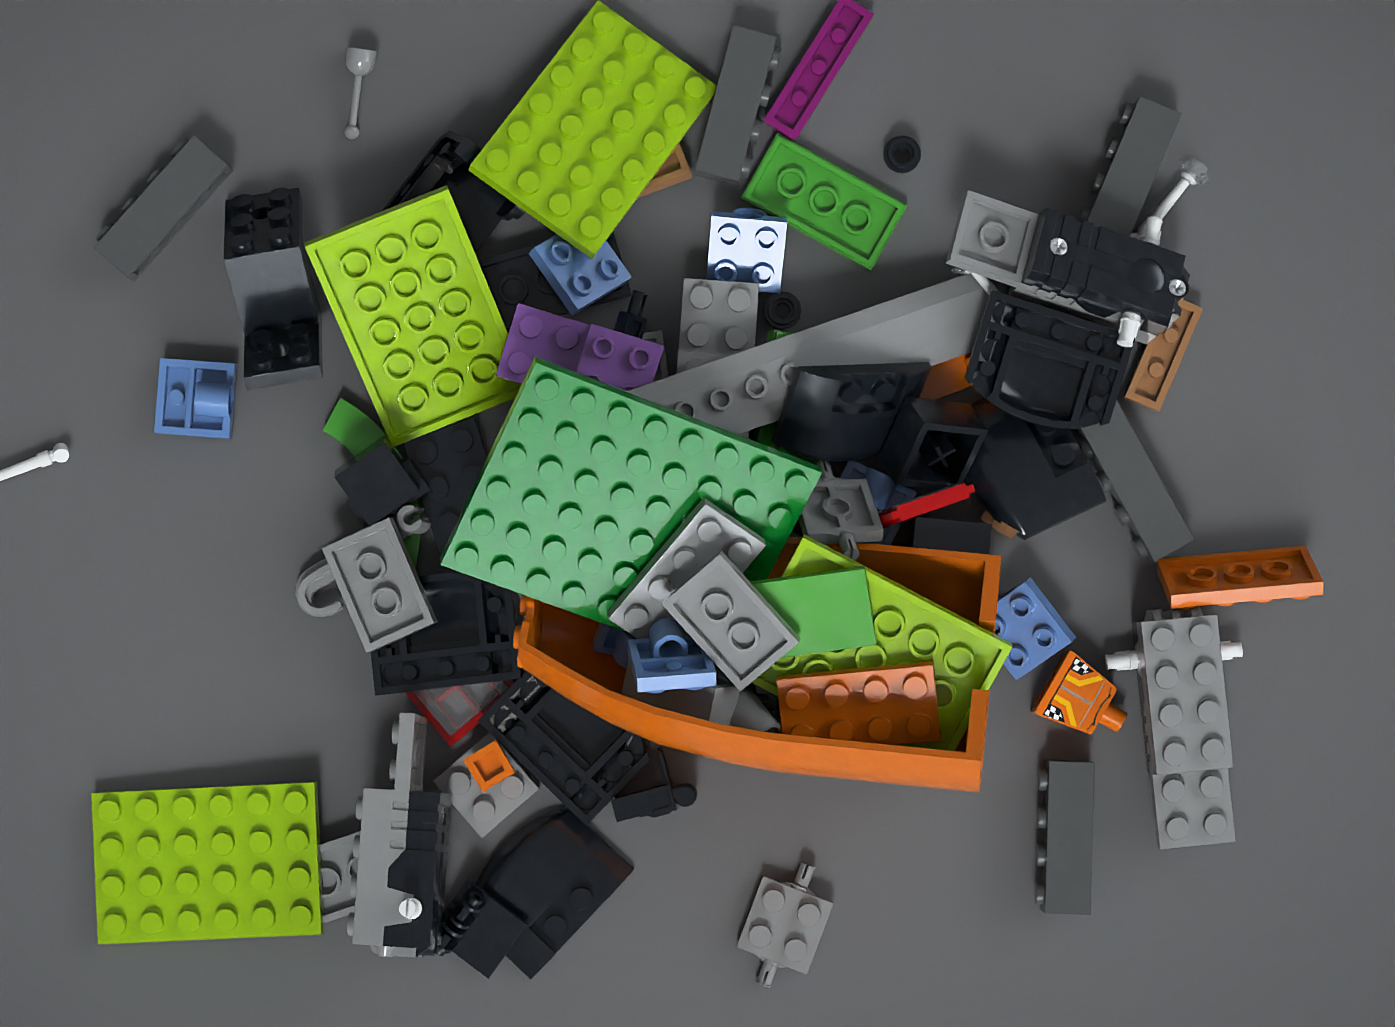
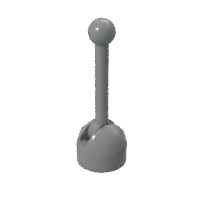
[344,48,377,139]

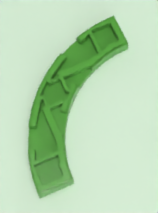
[323,398,421,570]

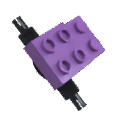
[496,290,664,391]

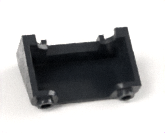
[382,131,526,253]

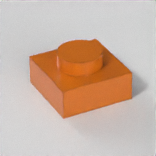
[463,739,516,792]

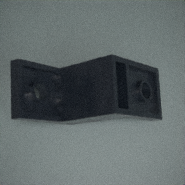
[223,187,323,390]

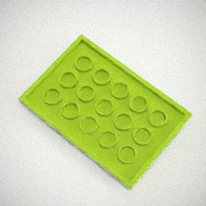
[468,0,717,259]
[304,185,522,447]
[751,534,1013,751]
[91,782,324,944]

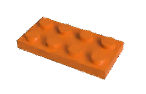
[1157,545,1323,610]
[776,661,941,745]

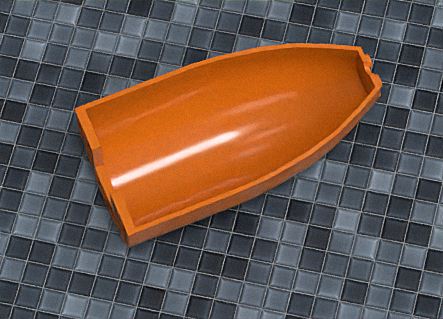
[513,537,1001,793]

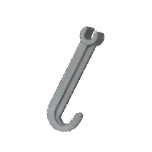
[295,505,431,618]

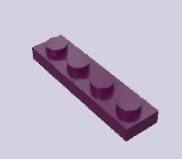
[763,0,874,142]

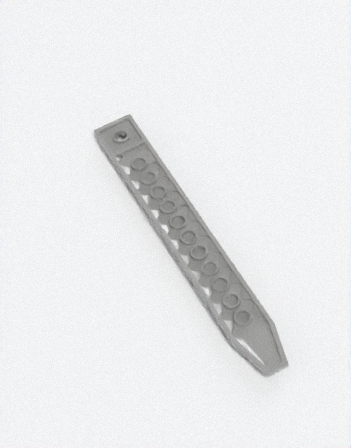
[626,273,1010,435]

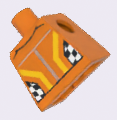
[1030,650,1128,735]

